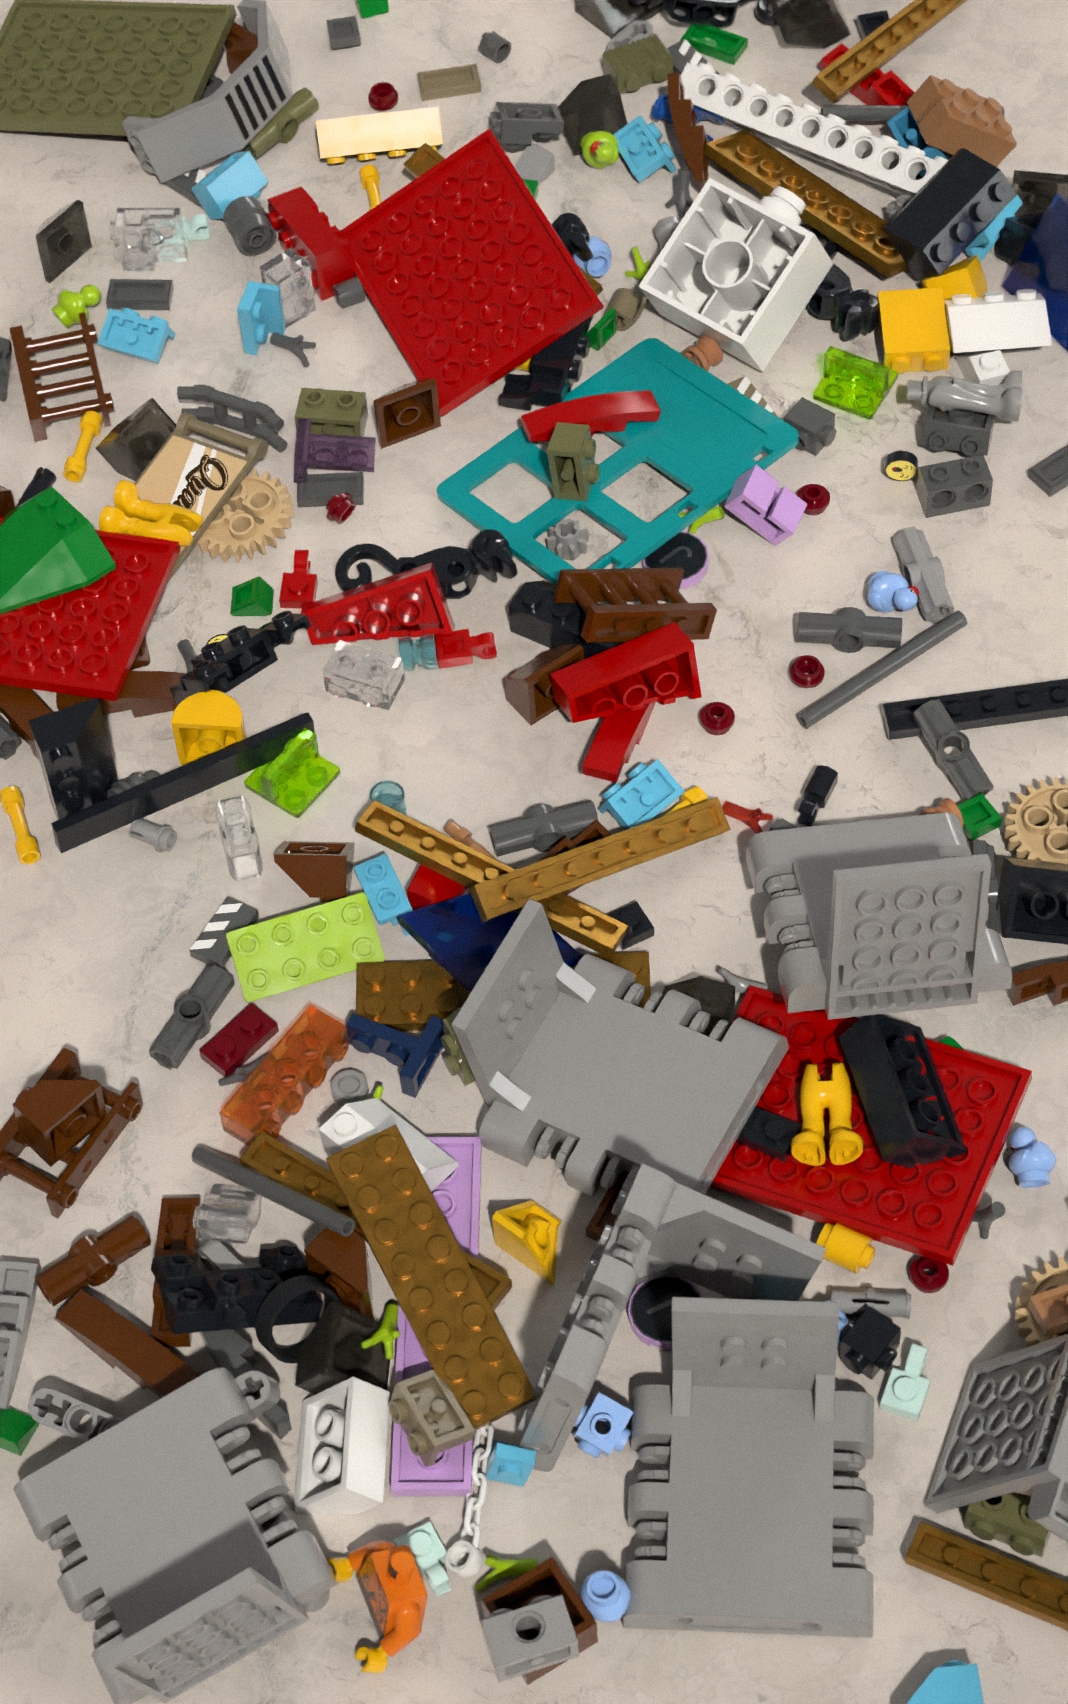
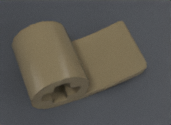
[603,288,648,331]

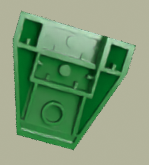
[0,487,116,614]

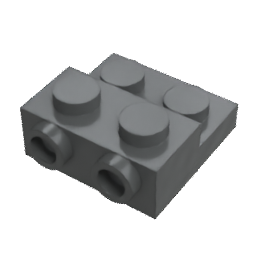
[489,102,564,149]
[921,407,996,456]

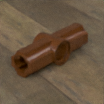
[34,1215,151,1307]

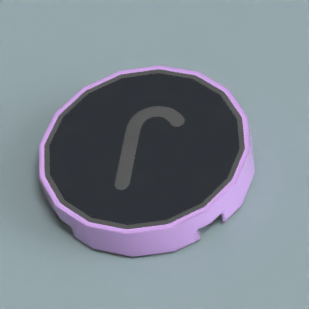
[642,531,709,589]
[628,1274,703,1351]

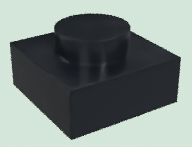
[857,10,890,39]
[608,901,654,950]

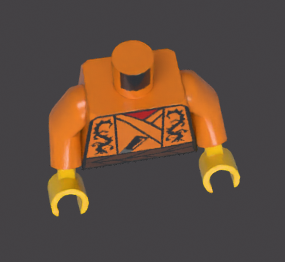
[326,1540,427,1673]

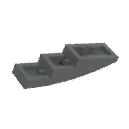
[199,1329,291,1440]

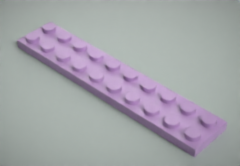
[390,1137,482,1496]

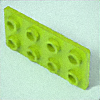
[226,892,385,1002]

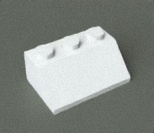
[944,289,1051,353]
[319,1098,458,1192]
[294,1377,390,1514]

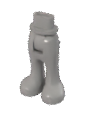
[907,371,1022,422]

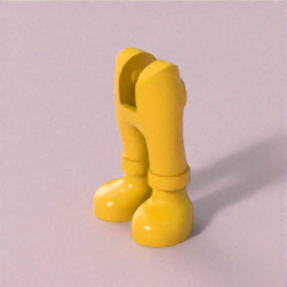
[99,480,203,547]
[790,1063,863,1166]

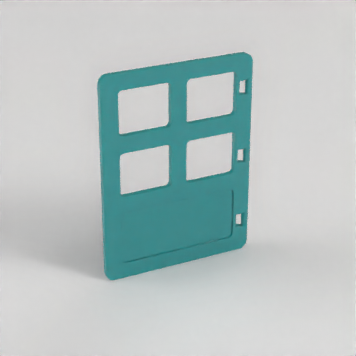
[437,338,799,586]

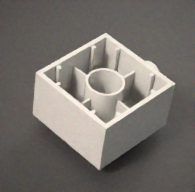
[638,178,833,372]

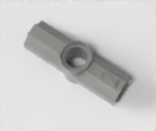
[894,526,954,624]

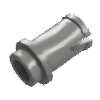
[129,818,177,852]

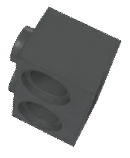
[917,455,993,518]

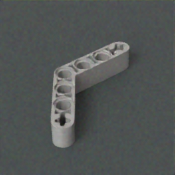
[28,1371,280,1443]

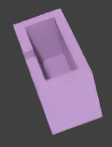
[724,465,807,546]

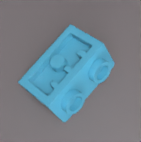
[613,115,677,183]
[965,193,1023,262]
[237,281,286,355]
[97,308,176,364]
[598,759,685,830]
[354,853,418,936]

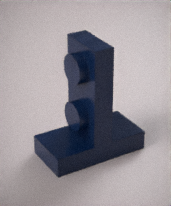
[346,1013,444,1098]

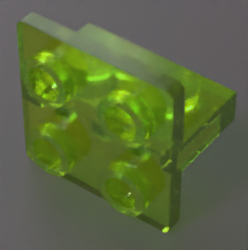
[813,346,898,420]
[244,728,340,818]

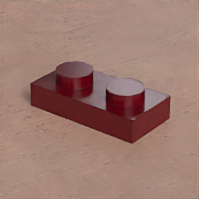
[199,1003,279,1078]

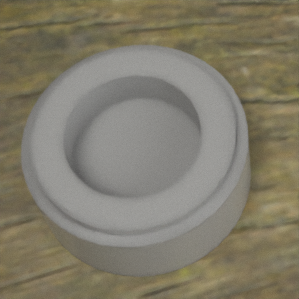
[330,1069,369,1107]

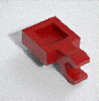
[279,550,318,609]
[435,629,497,669]

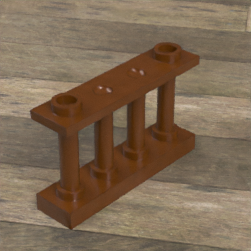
[9,312,115,442]
[553,567,717,643]
[0,1048,143,1219]

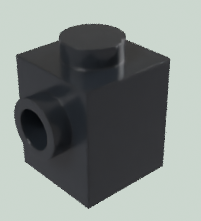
[840,1307,901,1380]

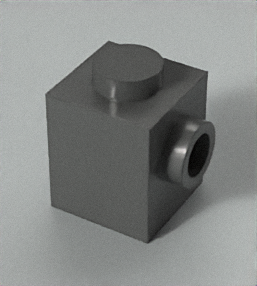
[784,397,837,456]

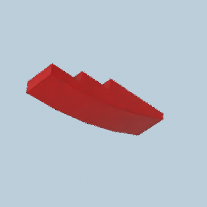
[819,43,915,105]
[520,390,661,442]
[582,702,656,783]

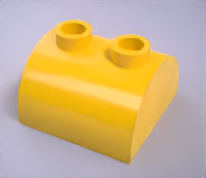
[171,690,246,765]

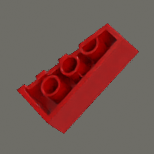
[266,186,354,301]
[301,562,455,645]
[550,622,702,723]

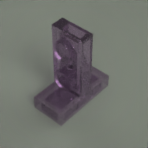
[294,418,376,483]

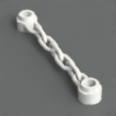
[445,1422,494,1578]

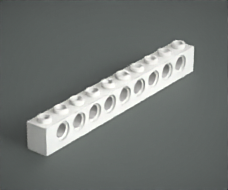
[681,62,948,196]

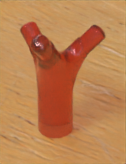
[722,801,773,834]

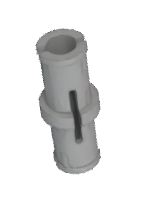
[831,1288,911,1319]

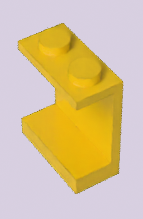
[877,287,950,374]

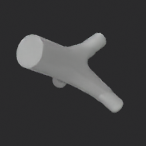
[706,968,767,999]

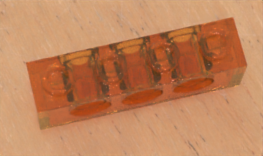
[219,1005,349,1147]

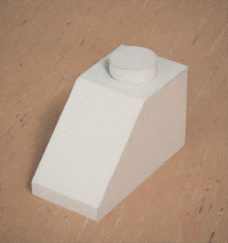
[956,350,1010,385]

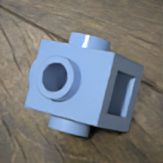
[573,1392,634,1459]

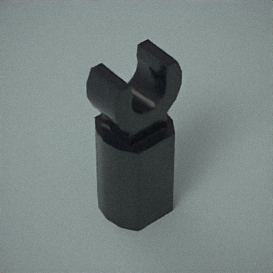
[798,765,838,827]

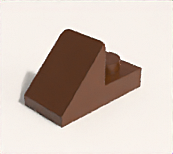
[224,22,258,74]

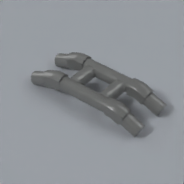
[177,385,288,453]

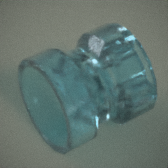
[399,635,436,672]
[369,781,407,816]

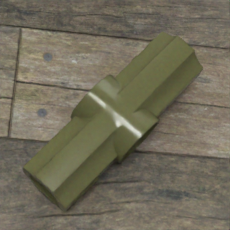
[241,87,319,159]

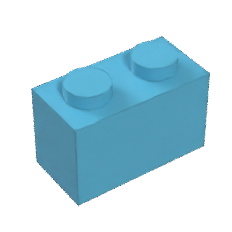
[191,151,268,220]

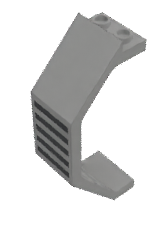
[121,0,292,183]

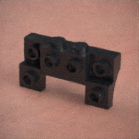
[499,316,593,411]
[170,611,311,706]
[151,1246,323,1334]

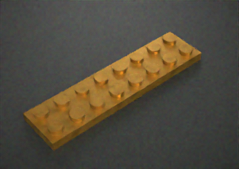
[704,129,910,277]
[356,952,651,1031]
[326,1124,537,1430]

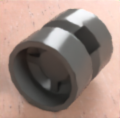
[223,196,277,256]

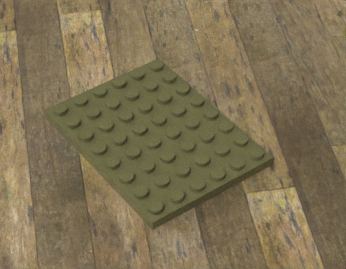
[0,0,237,136]

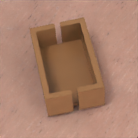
[907,75,1017,167]

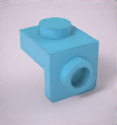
[485,1440,536,1487]

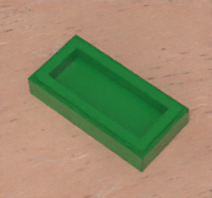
[681,24,748,65]

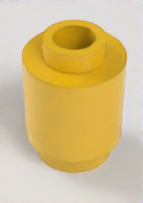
[816,1223,876,1274]

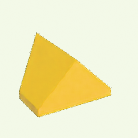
[922,255,988,300]
[492,1200,562,1286]

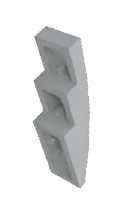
[0,1260,41,1410]

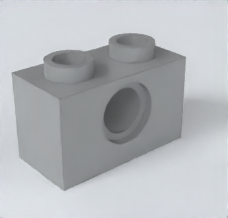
[481,1595,579,1682]

